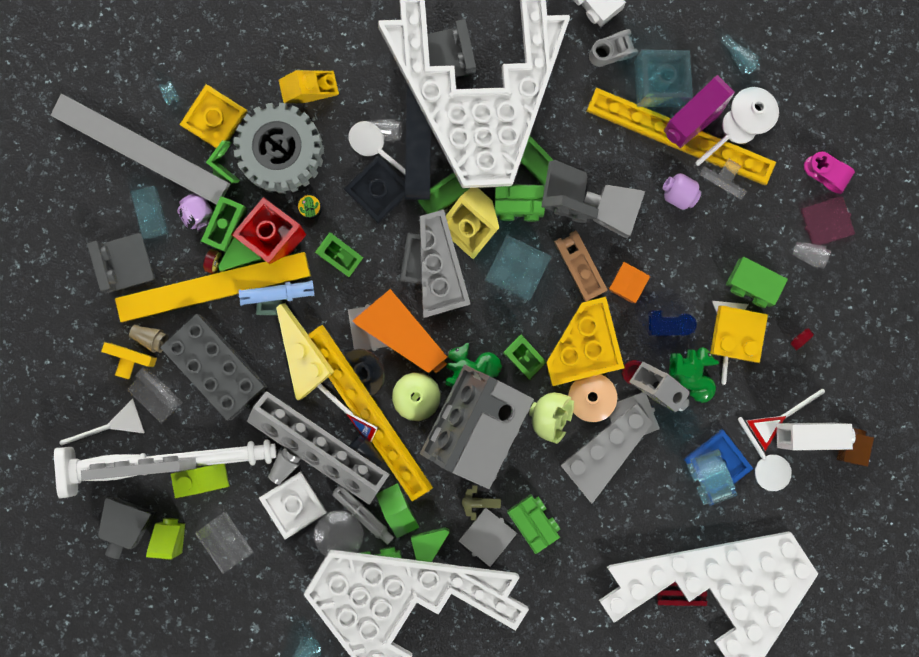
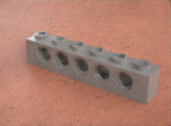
[247,391,390,505]

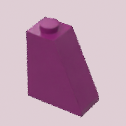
[664,75,735,148]

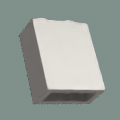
[777,423,855,450]

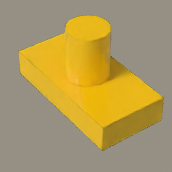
[101,342,157,379]

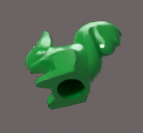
[445,343,502,388]
[669,347,719,403]

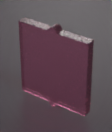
[801,196,855,247]

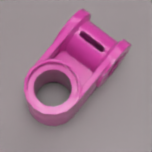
[804,152,855,194]

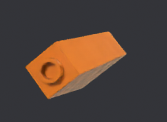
[352,289,448,373]

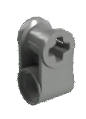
[589,29,638,67]

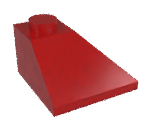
[232,197,306,264]

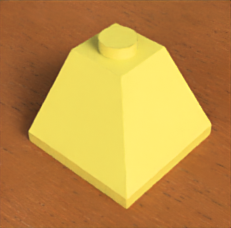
[446,188,499,259]

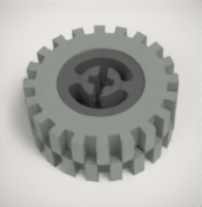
[233,103,324,194]

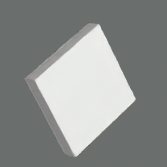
[259,471,327,539]

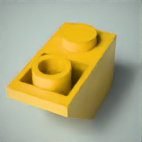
[279,70,339,103]

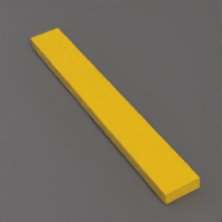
[587,87,776,185]
[115,252,311,322]
[308,325,433,502]

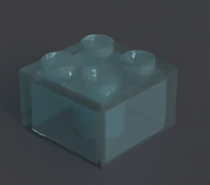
[635,50,693,107]
[485,235,551,303]

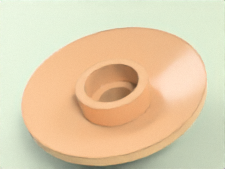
[568,374,617,422]

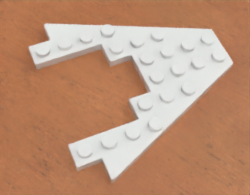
[378,0,570,188]
[599,531,818,657]
[304,550,529,657]

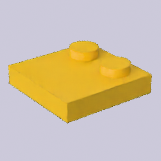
[710,305,768,363]

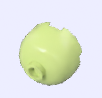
[392,372,441,421]
[529,392,574,444]

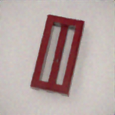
[656,582,707,606]

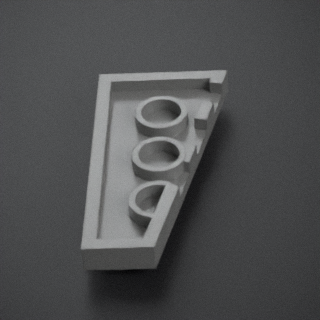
[419,210,470,318]
[561,403,653,504]
[81,456,196,481]

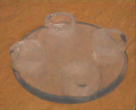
[314,511,363,556]

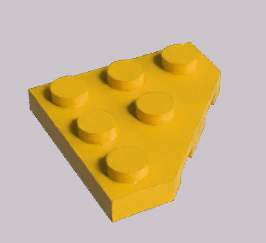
[546,297,624,386]

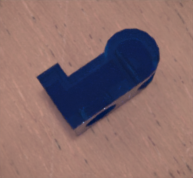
[648,310,697,336]

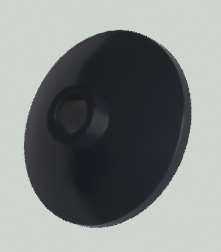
[344,349,385,396]

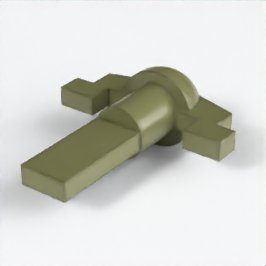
[462,485,501,520]

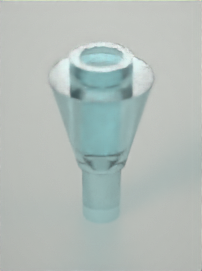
[721,34,760,74]
[293,637,321,657]

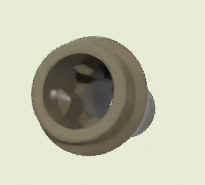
[129,325,168,353]

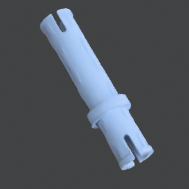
[239,281,315,306]

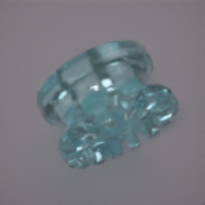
[159,80,179,105]

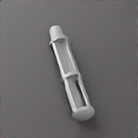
[332,485,394,545]

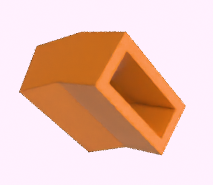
[609,262,650,303]

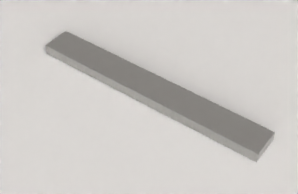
[51,94,230,205]

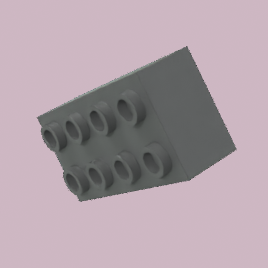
[160,314,268,421]

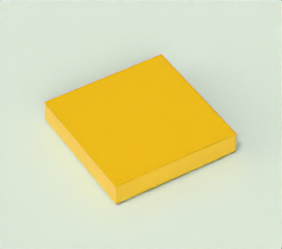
[180,84,248,148]

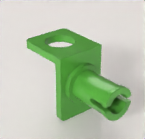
[206,140,240,183]

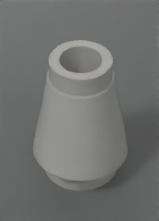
[268,448,301,485]

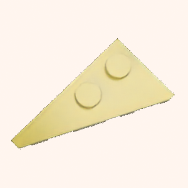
[277,303,334,400]

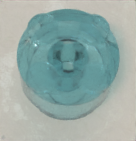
[687,449,738,506]

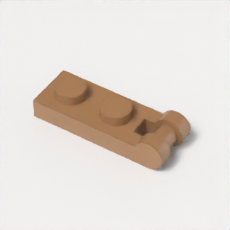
[554,230,607,302]

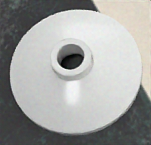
[731,87,779,134]

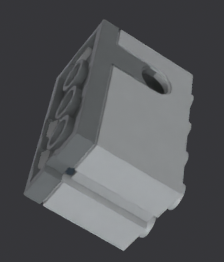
[420,364,534,489]

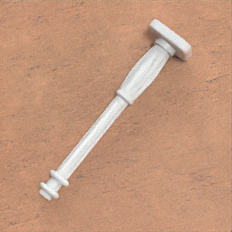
[54,439,277,498]

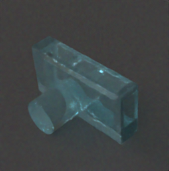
[131,186,169,240]

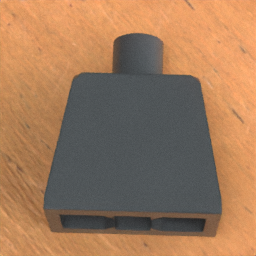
[98,496,156,559]

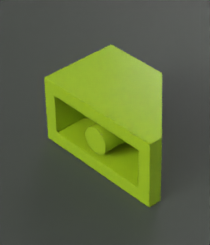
[171,463,229,498]
[146,518,185,559]

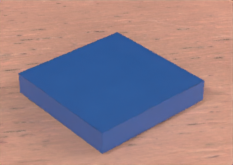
[683,429,753,499]

